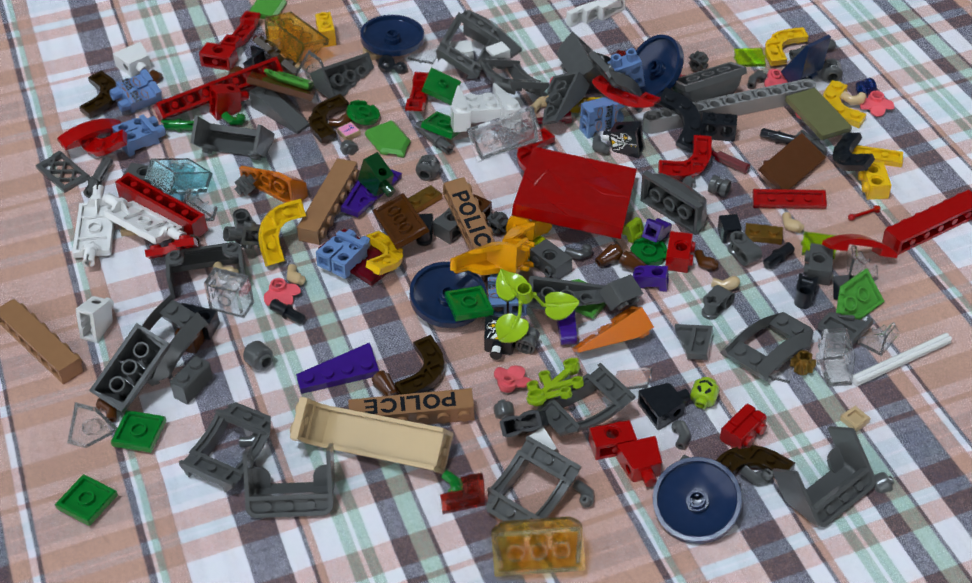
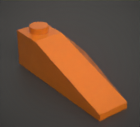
[239,166,308,203]
[572,306,654,353]

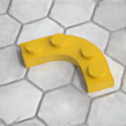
[765,27,809,66]
[823,80,867,128]
[258,199,306,266]
[366,231,403,275]

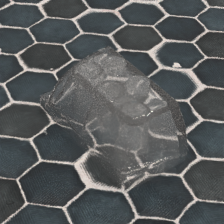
[467,106,543,163]

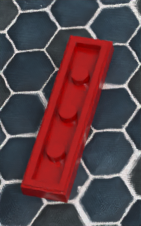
[752,189,827,209]

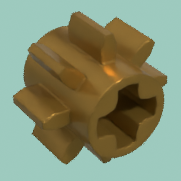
[790,350,817,375]

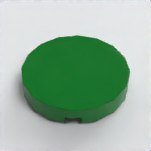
[346,100,380,125]
[630,237,667,266]

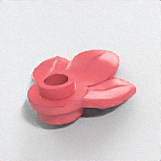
[764,69,788,87]
[860,91,894,117]
[264,278,301,306]
[494,365,532,393]

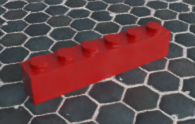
[115,172,208,237]
[882,189,972,255]

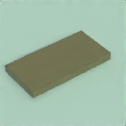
[785,88,852,141]

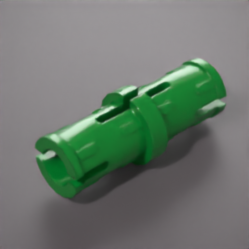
[161,119,194,132]

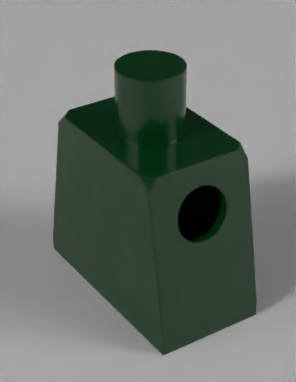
[358,152,396,197]

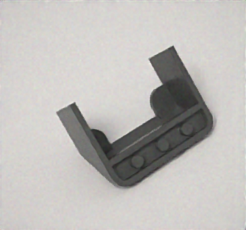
[190,116,275,160]
[165,242,247,299]
[772,426,875,527]
[242,443,335,518]

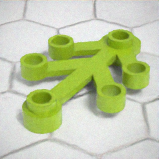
[526,358,584,407]

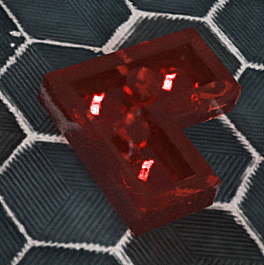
[440,473,485,514]

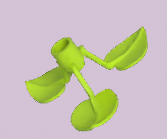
[495,269,579,343]

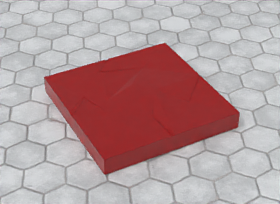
[512,146,637,239]

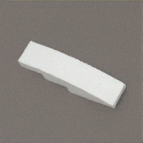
[566,0,626,27]

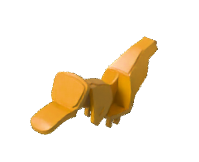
[450,215,552,275]

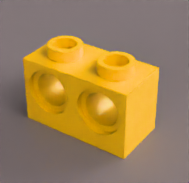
[315,12,336,48]
[858,162,892,200]

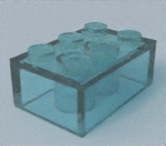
[145,158,213,195]

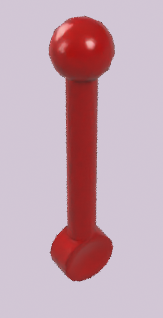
[848,205,881,221]

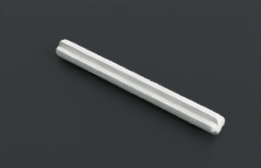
[851,333,952,386]

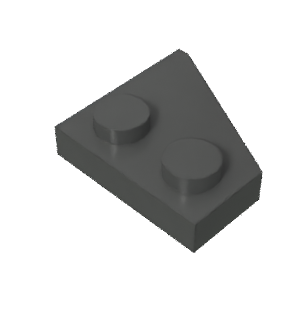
[818,312,873,347]
[675,324,713,360]

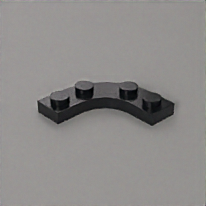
[657,87,702,152]
[833,132,875,171]

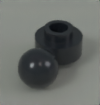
[378,55,408,74]

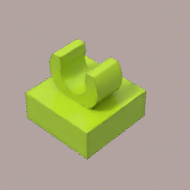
[622,217,644,243]

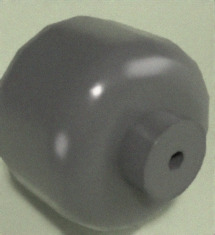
[340,140,359,155]
[493,399,515,419]
[874,472,894,493]

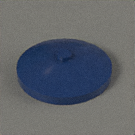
[360,15,424,56]
[635,35,684,97]
[409,262,487,328]
[653,457,742,544]

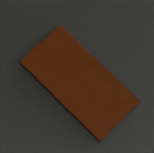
[247,72,316,101]
[758,133,826,189]
[373,193,429,250]

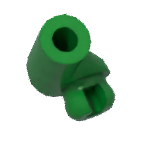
[222,112,246,125]
[442,470,463,498]

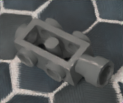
[223,221,260,249]

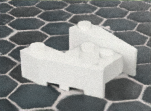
[451,83,522,132]

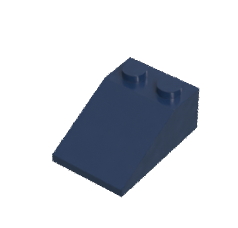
[781,34,831,82]

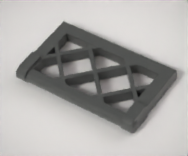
[35,151,90,193]

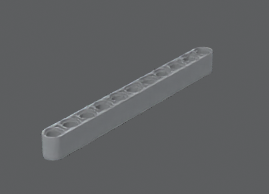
[642,79,816,134]

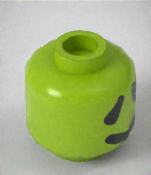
[690,377,720,409]

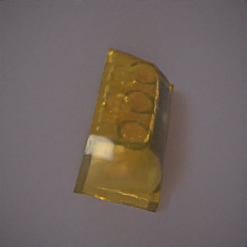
[265,12,329,64]
[491,517,586,577]

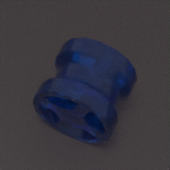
[856,78,877,96]

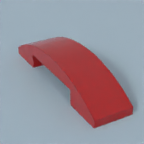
[220,11,261,48]
[405,72,429,111]
[592,75,661,108]
[57,118,122,151]
[822,234,898,258]

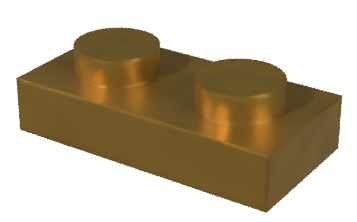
[408,185,442,213]
[745,223,783,245]

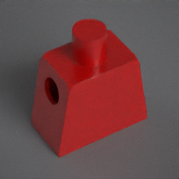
[210,83,249,121]
[616,436,662,487]

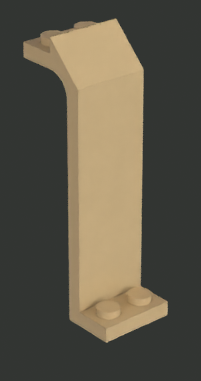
[290,397,454,474]

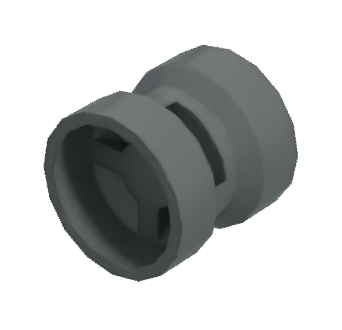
[708,175,732,197]
[516,326,540,354]

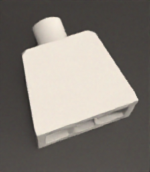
[113,42,151,76]
[75,296,114,343]

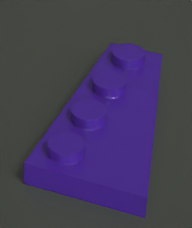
[341,169,402,218]
[296,342,379,394]

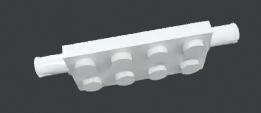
[72,185,115,267]
[102,193,187,244]

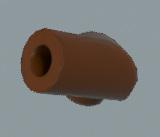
[328,113,352,128]
[694,250,719,270]
[96,398,117,422]

